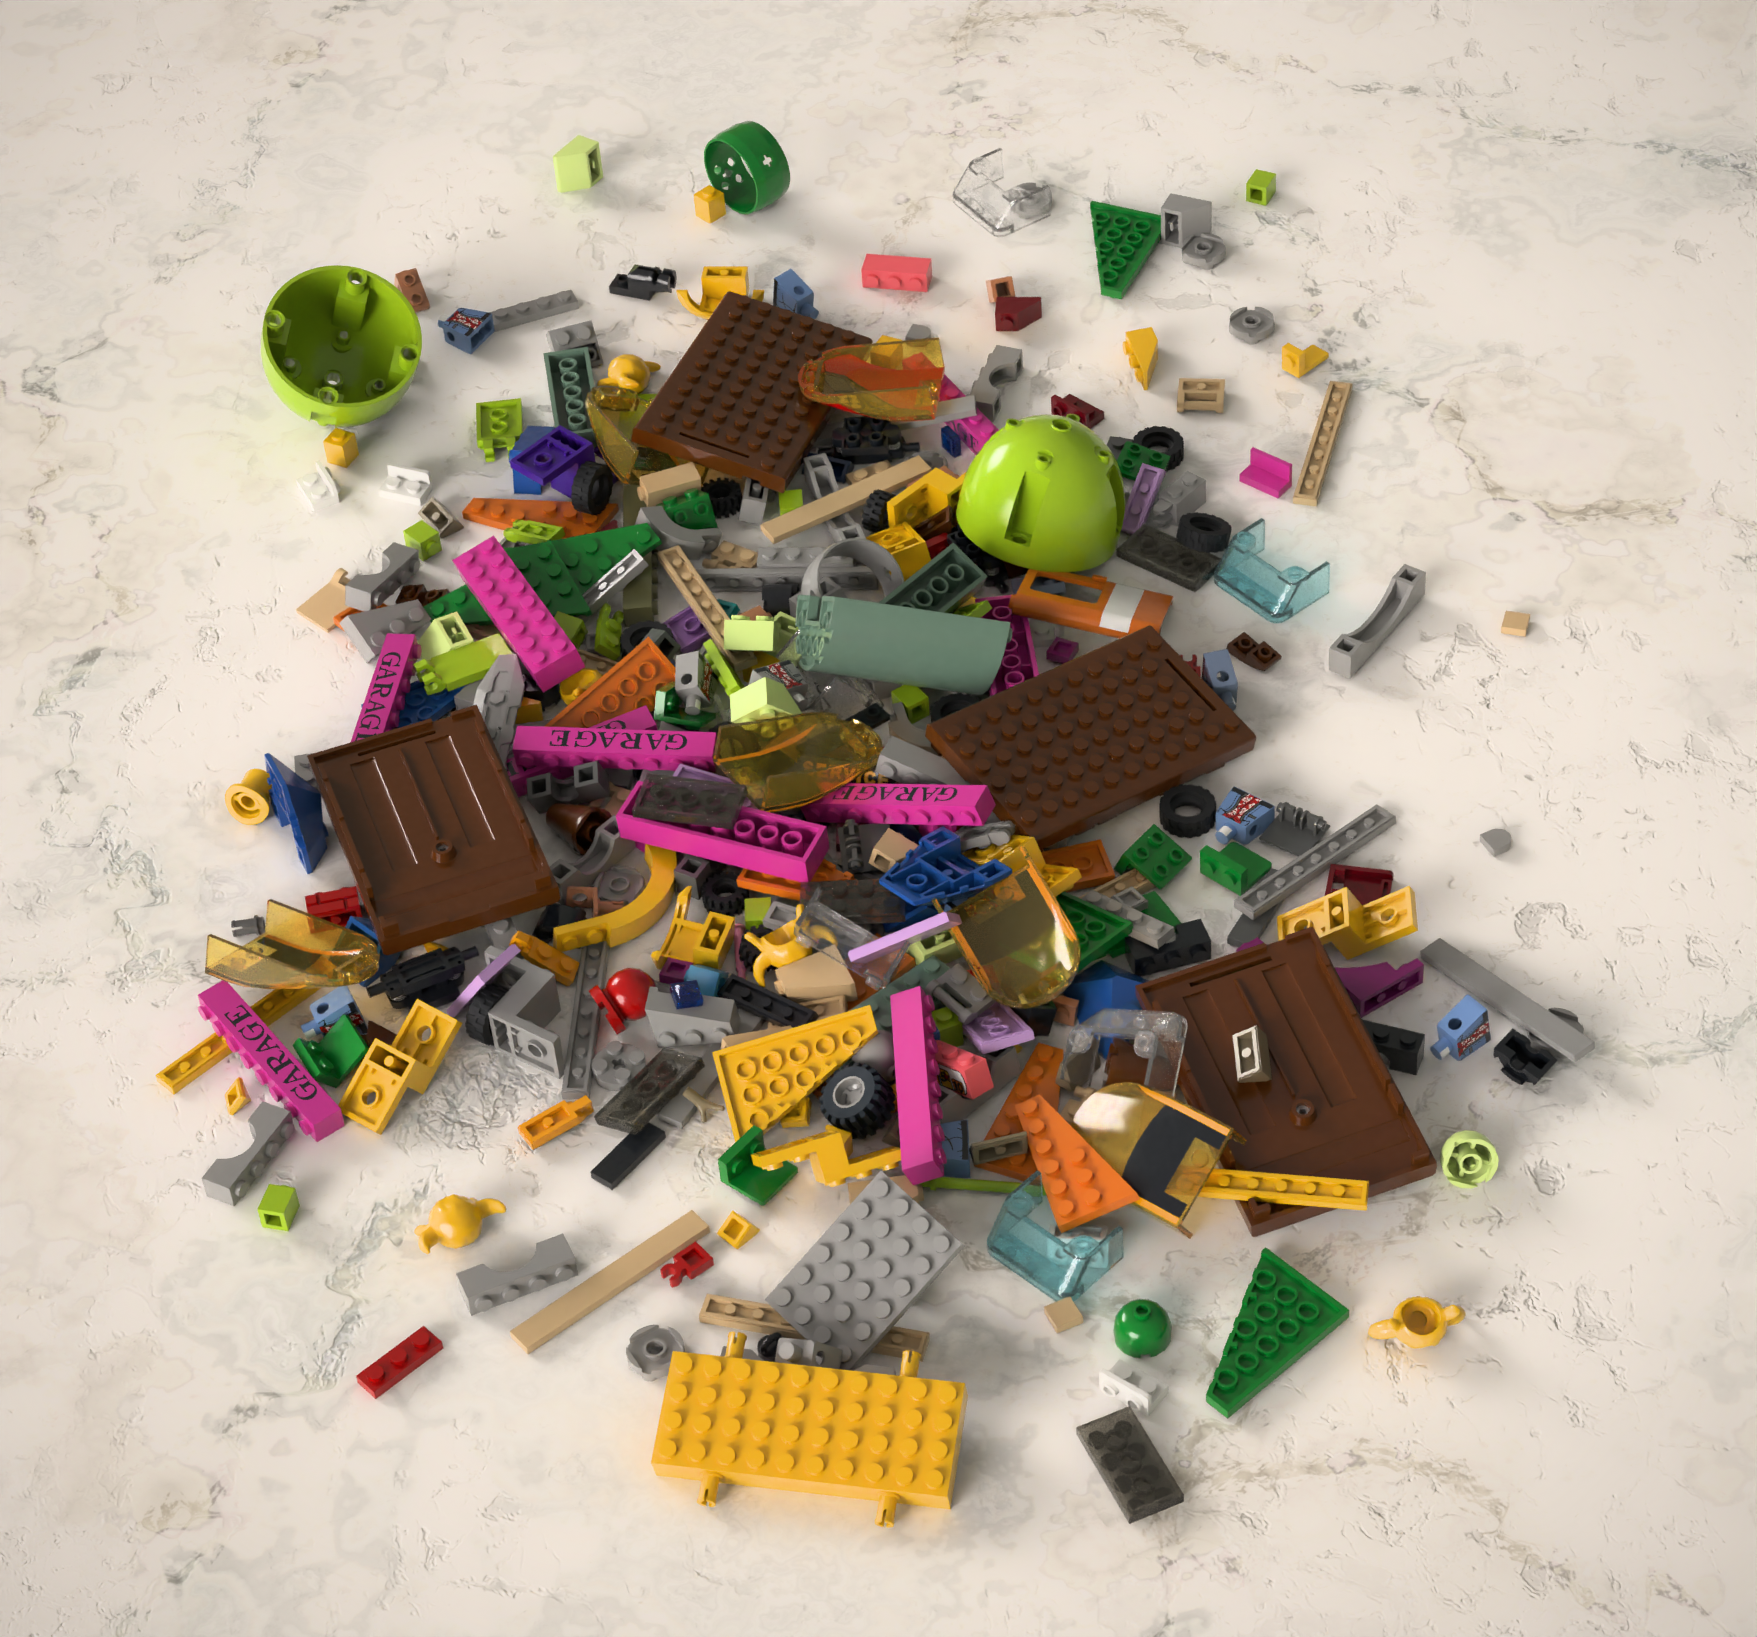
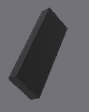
[590,1120,666,1190]

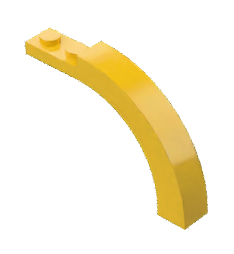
[553,844,677,952]

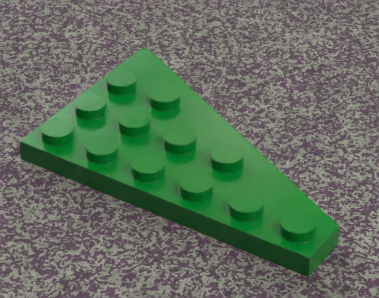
[1090,201,1161,299]
[505,523,662,595]
[423,540,592,626]
[1206,1248,1349,1419]

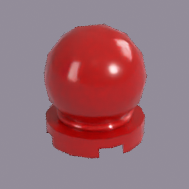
[589,968,656,1035]

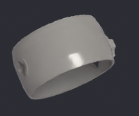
[795,538,904,607]

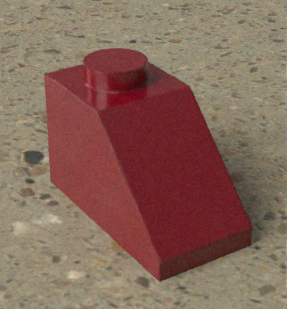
[995,297,1042,331]

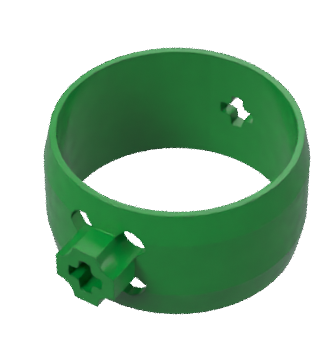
[704,121,790,214]

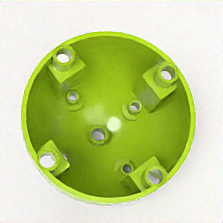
[261,265,422,428]
[956,414,1125,572]

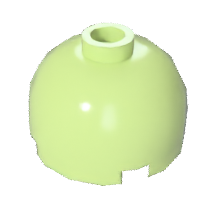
[1440,1130,1499,1188]

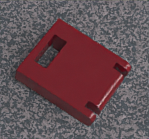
[1325,864,1394,906]

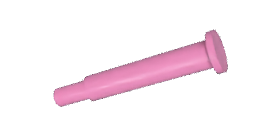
[734,923,747,979]

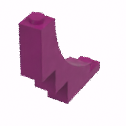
[1236,937,1424,1018]

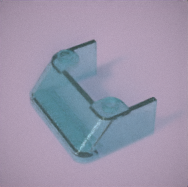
[1214,518,1330,623]
[987,1170,1124,1302]

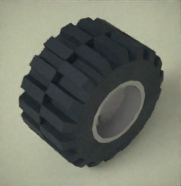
[819,1063,896,1139]

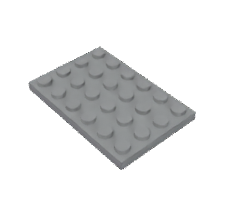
[765,1171,965,1370]

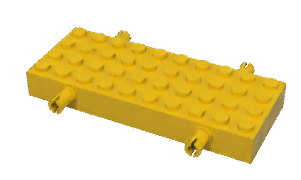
[651,1332,968,1528]

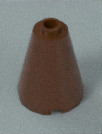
[546,803,612,856]
[1102,1037,1178,1092]

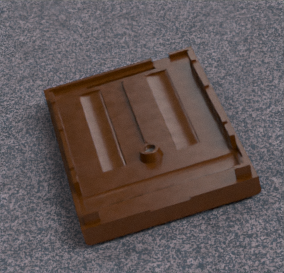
[631,291,873,493]
[925,625,1256,852]
[307,705,560,955]
[1135,926,1437,1237]

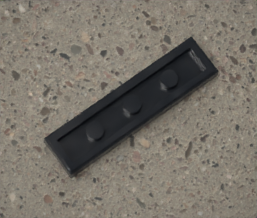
[717,973,819,1028]

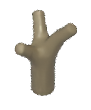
[682,1086,725,1123]

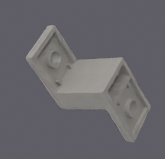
[484,945,565,1079]

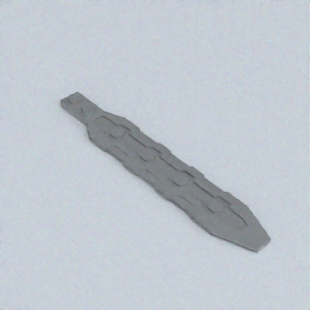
[473,654,525,771]

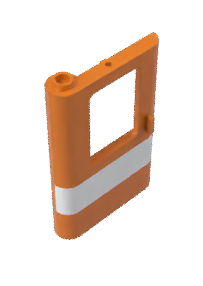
[1009,569,1174,639]

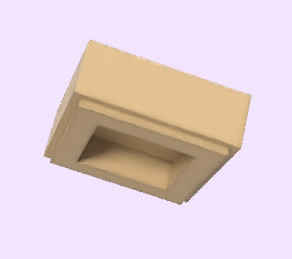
[1501,611,1530,637]
[1044,1296,1083,1333]

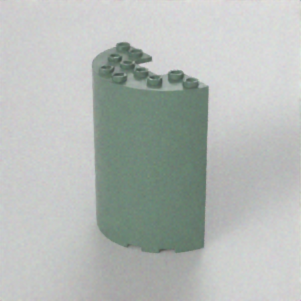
[795,595,1012,695]

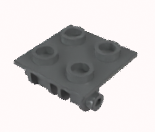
[1259,802,1330,856]
[838,819,890,874]

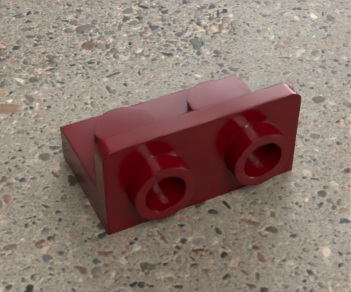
[1051,394,1104,429]

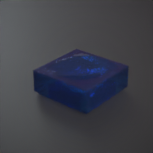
[941,425,961,458]
[670,980,703,1009]

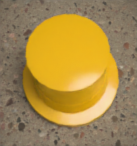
[225,769,272,825]

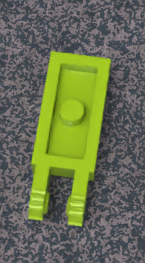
[503,519,565,544]
[594,603,624,661]

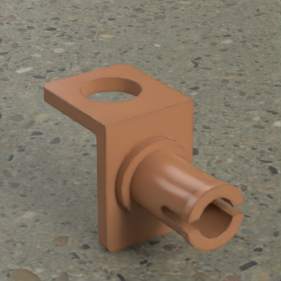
[566,886,624,918]

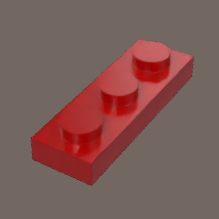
[356,1326,443,1399]

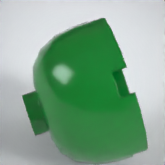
[1113,1299,1172,1358]

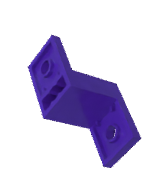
[510,425,630,499]

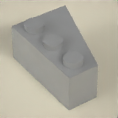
[339,599,432,663]
[645,986,741,1047]

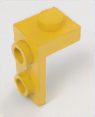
[1282,343,1329,378]

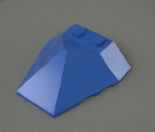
[264,753,329,874]
[879,826,1013,906]
[1061,960,1149,1060]

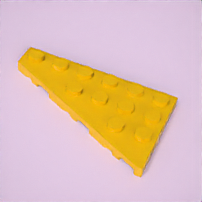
[712,1005,878,1142]

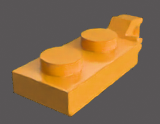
[509,930,580,986]
[518,1095,594,1150]

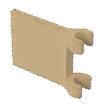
[296,568,351,633]

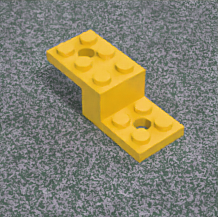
[887,468,966,528]
[866,521,931,582]
[962,835,1082,902]
[1277,886,1418,960]
[338,999,463,1135]
[751,1130,901,1187]

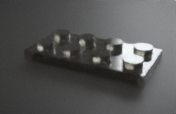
[1116,524,1223,592]
[632,773,748,829]
[799,879,906,926]
[594,1048,705,1135]
[1076,1406,1184,1524]

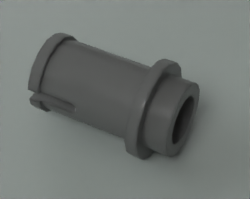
[231,915,266,937]

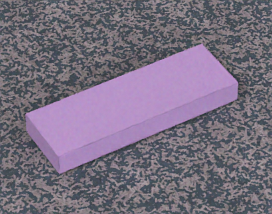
[1121,463,1166,537]

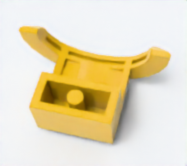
[677,266,764,320]
[651,886,735,970]

